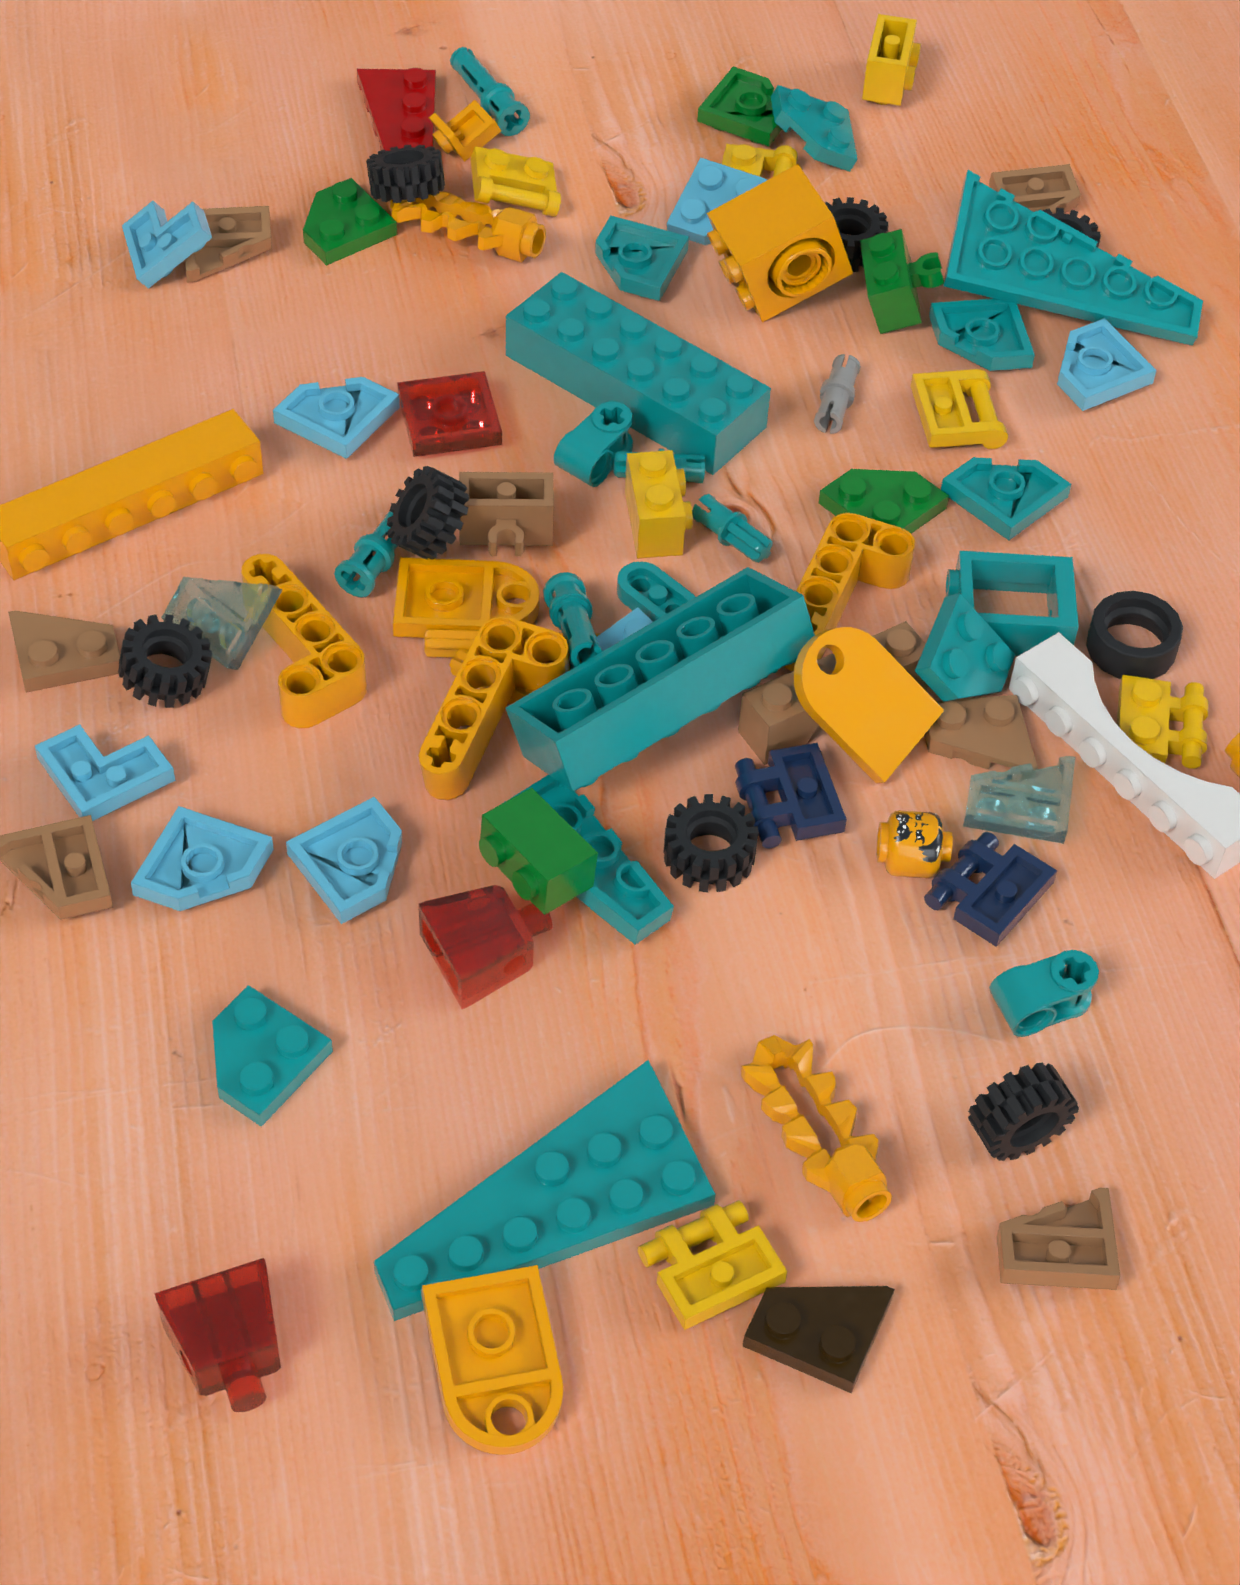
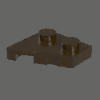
[743,1286,895,1393]

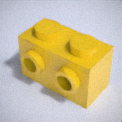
[862,14,921,106]
[625,450,693,559]

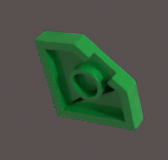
[697,66,783,146]
[303,178,397,266]
[818,469,949,534]

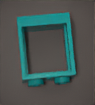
[946,551,1079,656]

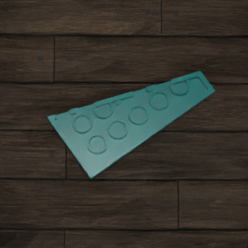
[943,170,1203,346]
[374,1060,716,1321]

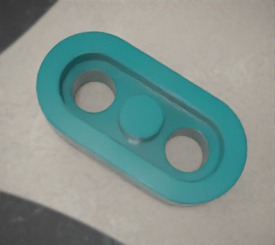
[617,562,695,622]

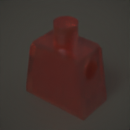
[418,885,553,1009]
[154,1258,281,1412]

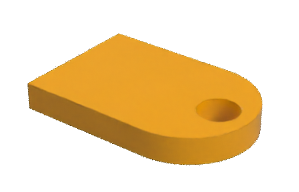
[393,557,540,638]
[794,627,944,783]
[421,1265,563,1455]

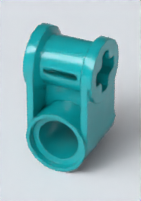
[553,401,633,487]
[989,950,1099,1037]

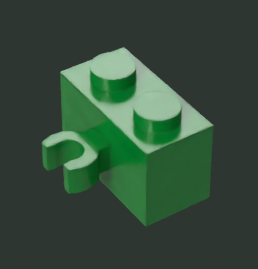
[860,229,944,334]
[479,787,598,915]

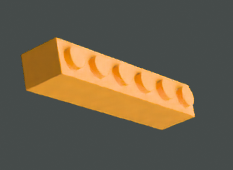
[0,408,264,581]

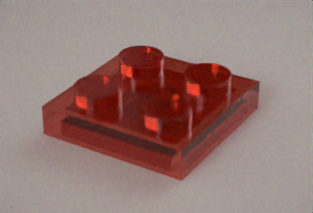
[397,371,502,457]

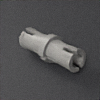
[814,354,861,434]

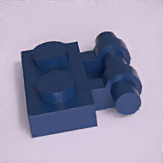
[735,743,847,849]
[924,832,1057,947]

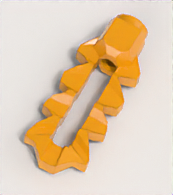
[390,192,546,263]
[741,1035,892,1222]

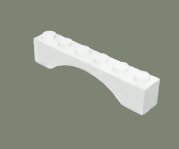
[1009,632,1240,879]

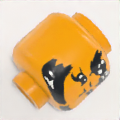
[876,810,953,878]

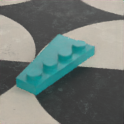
[505,775,674,945]

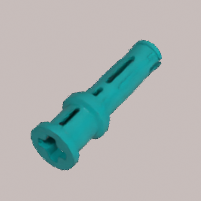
[450,47,530,136]
[334,502,398,597]
[543,572,602,667]

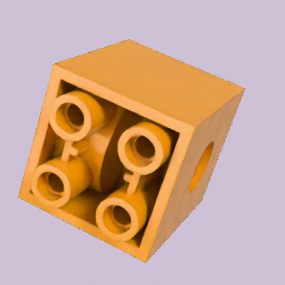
[707,164,853,323]

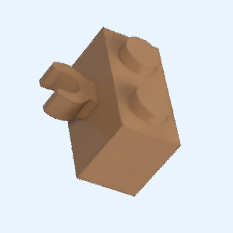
[459,472,554,556]

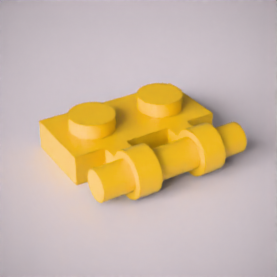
[1117,675,1208,769]
[637,1200,788,1330]

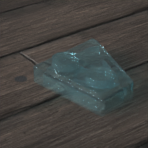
[161,577,282,670]
[963,756,1075,844]

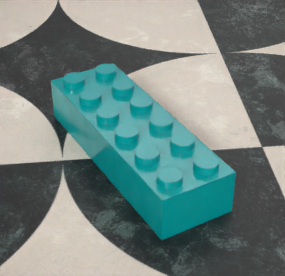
[506,272,771,475]
[506,567,815,792]

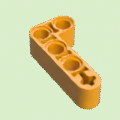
[784,513,915,671]
[241,554,367,728]
[418,616,571,800]

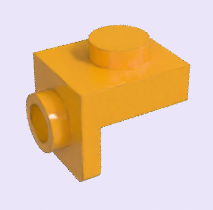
[429,100,501,162]

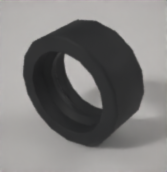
[1086,591,1183,679]

